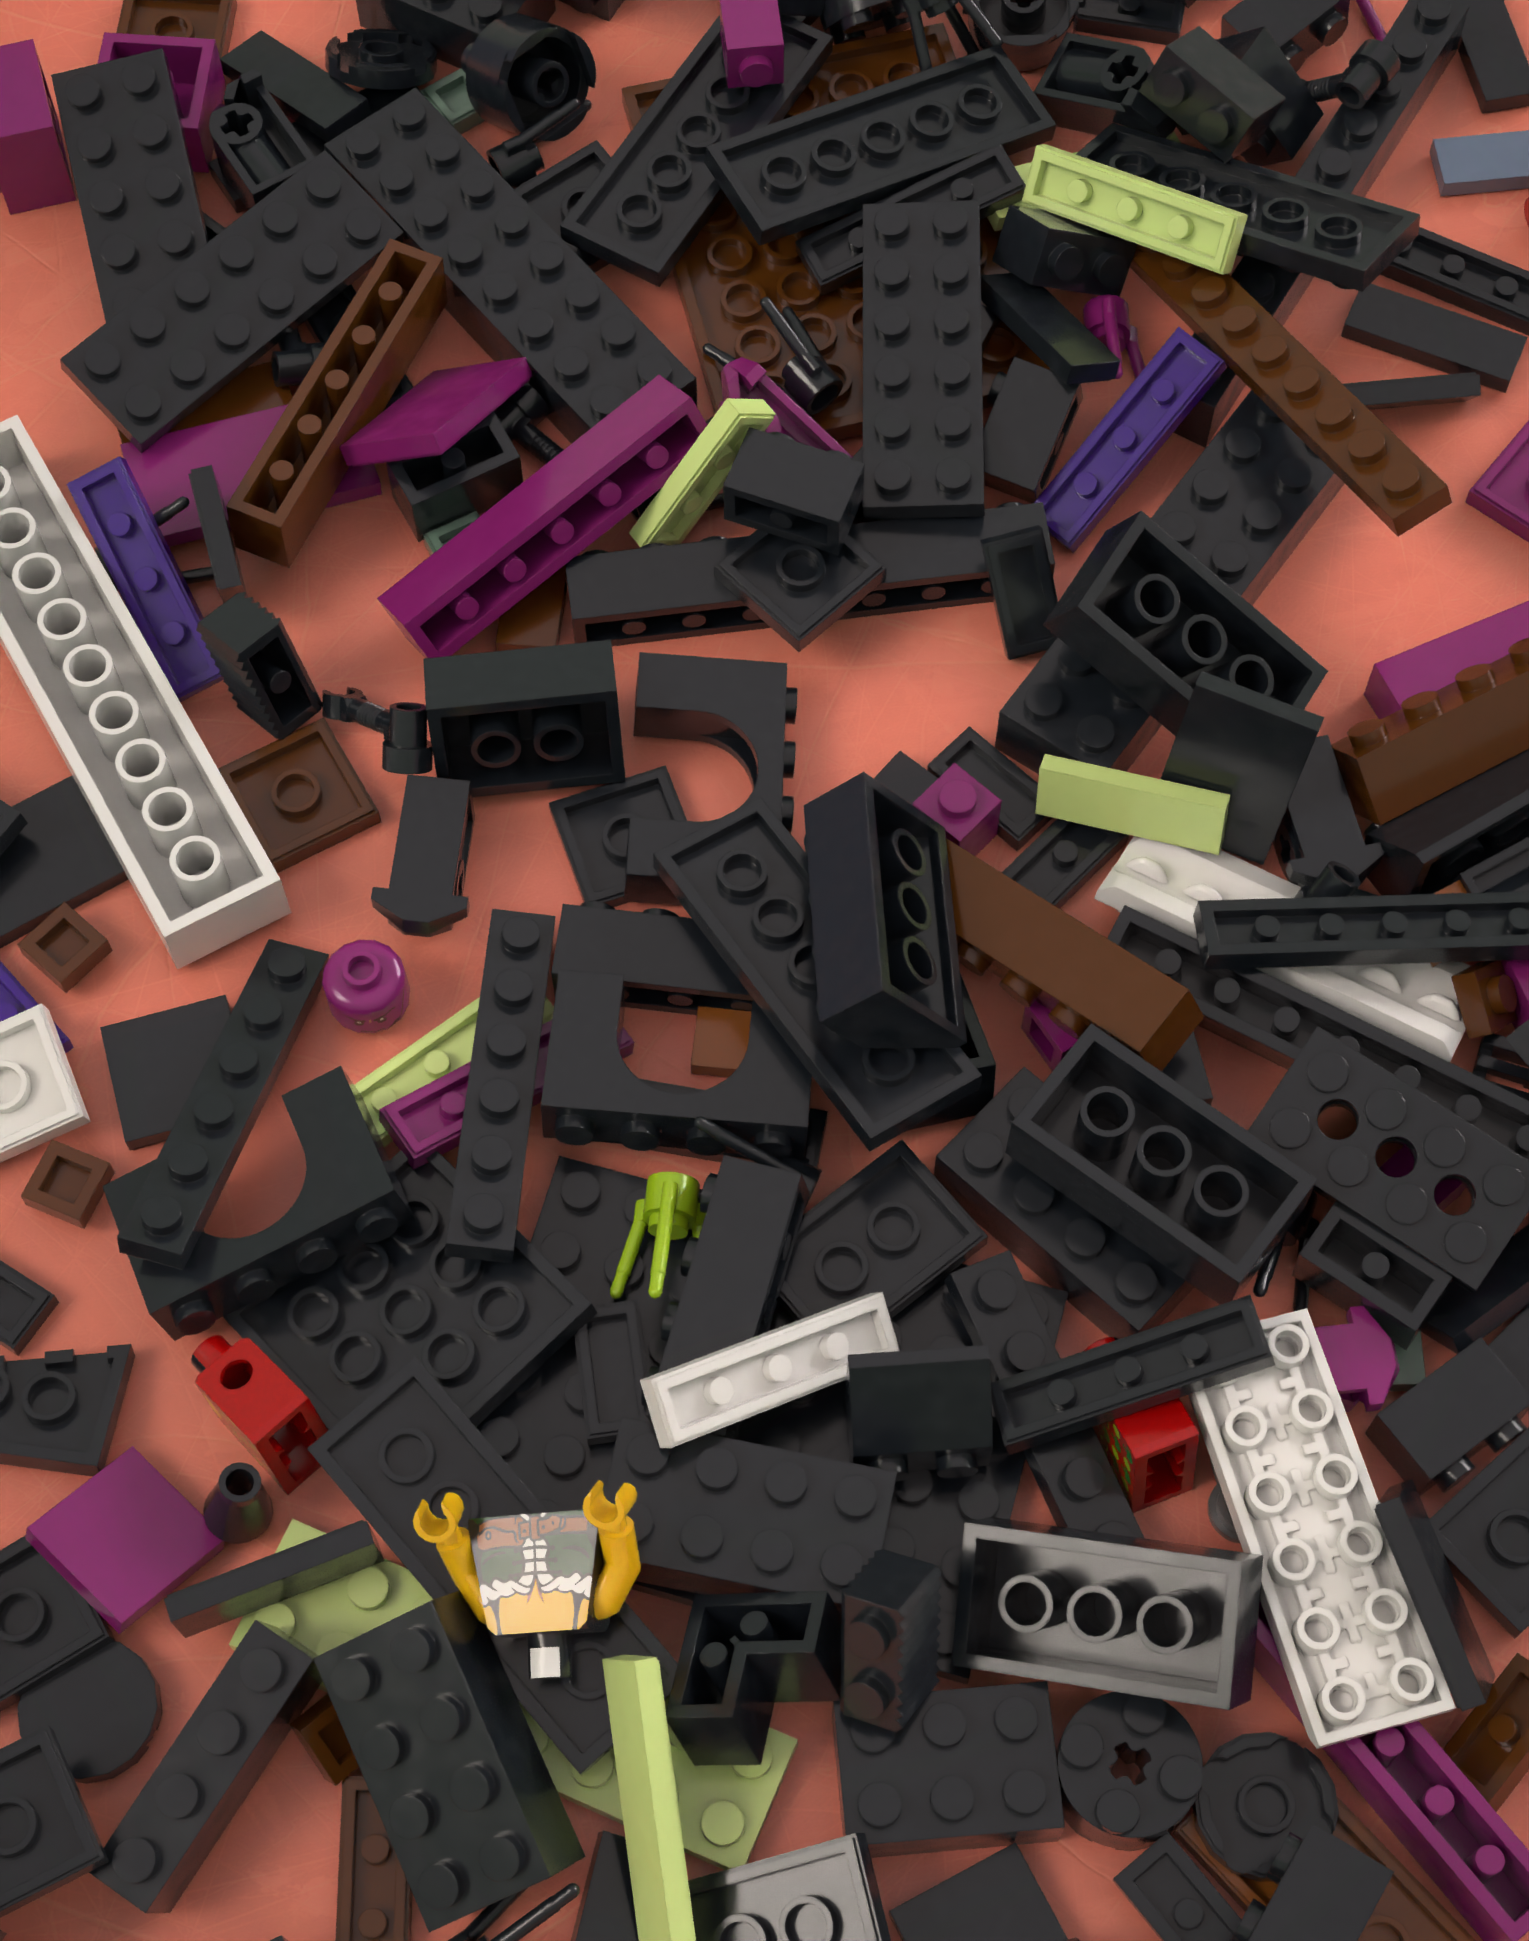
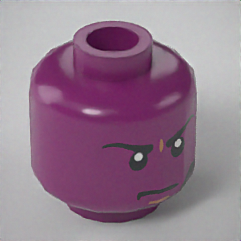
[322,940,410,1034]

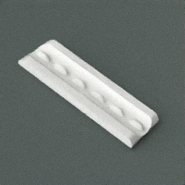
[1094,836,1470,1062]
[1188,1308,1456,1749]

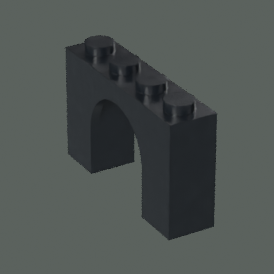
[624,652,797,905]
[541,969,812,1160]
[102,1066,415,1341]

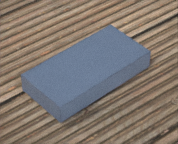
[1430,130,1529,196]

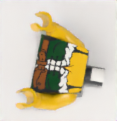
[413,1480,641,1679]

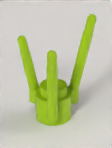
[610,1172,706,1299]

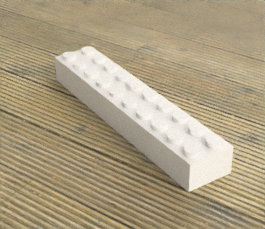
[0,415,291,969]

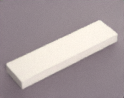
[640,1292,900,1448]

